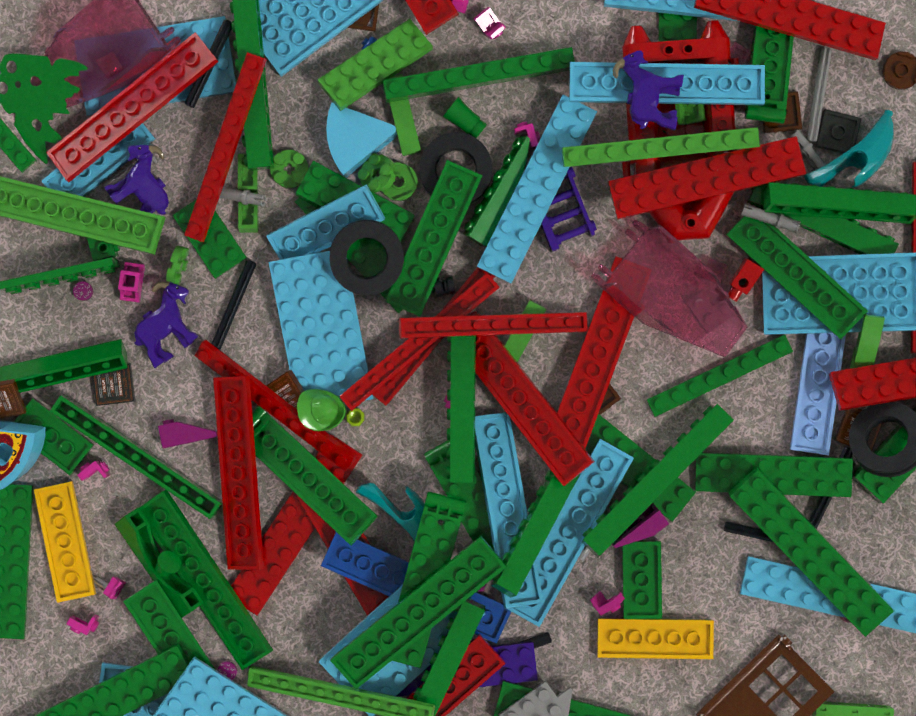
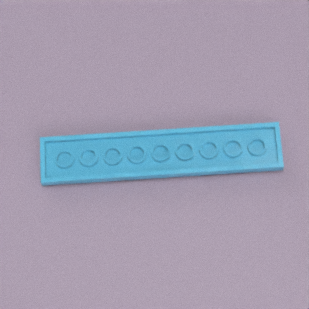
[569,62,765,105]
[477,95,597,284]
[475,412,544,609]
[508,439,634,627]
[740,556,916,633]

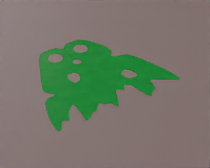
[0,53,88,164]

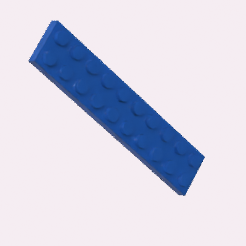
[321,532,511,644]

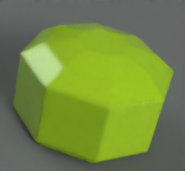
[346,408,365,426]

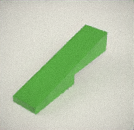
[389,74,421,156]
[238,154,259,233]

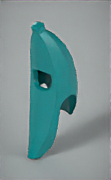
[804,110,894,188]
[356,483,425,541]

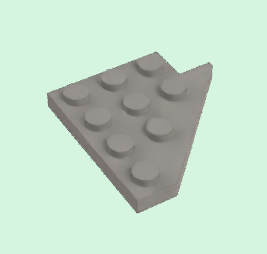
[499,680,572,716]

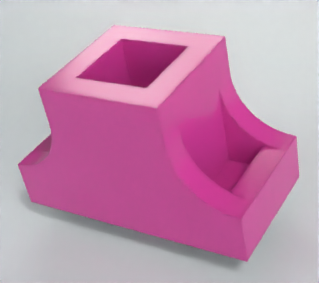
[118,262,145,303]

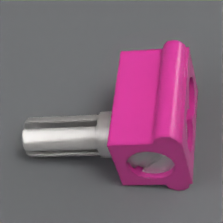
[94,577,126,599]

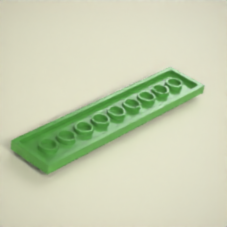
[0,176,165,255]

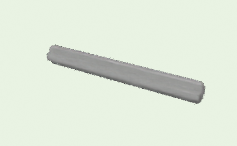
[806,48,832,142]

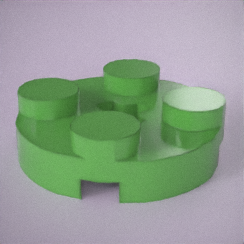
[270,150,309,189]
[358,153,396,193]
[383,162,418,201]
[166,246,189,285]

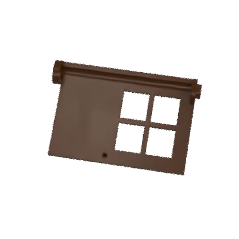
[696,634,834,716]

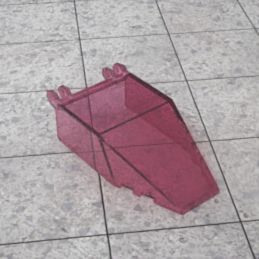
[30,0,181,108]
[591,220,748,357]

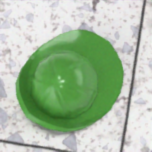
[297,389,346,431]

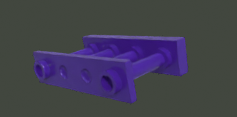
[541,166,597,253]

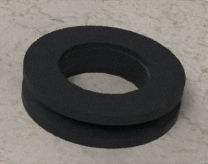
[420,132,492,204]
[330,220,404,295]
[849,402,916,477]

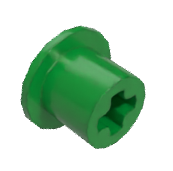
[155,551,181,577]

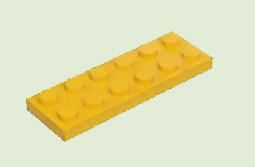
[34,481,96,603]
[597,618,714,659]

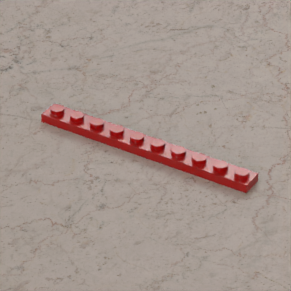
[184,52,267,242]
[372,267,495,406]
[339,273,500,411]
[399,312,588,338]
[195,340,357,472]

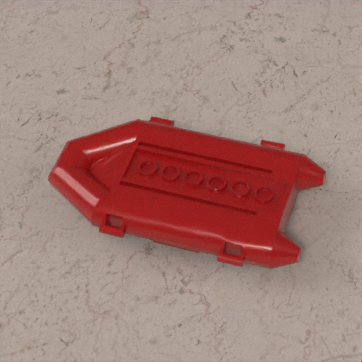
[622,20,739,241]

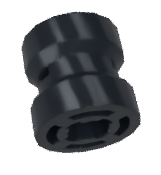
[435,275,456,297]

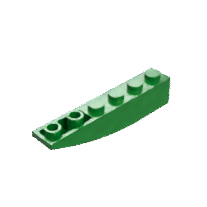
[463,136,530,247]

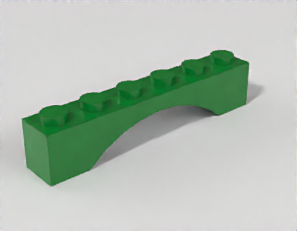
[115,507,204,618]

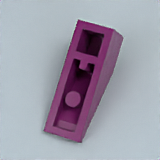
[158,419,218,448]
[612,503,669,548]

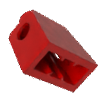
[727,257,764,302]

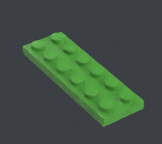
[317,19,433,111]

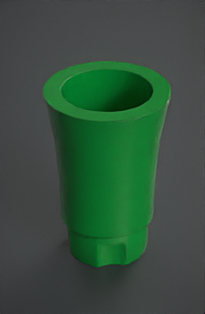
[442,97,487,138]

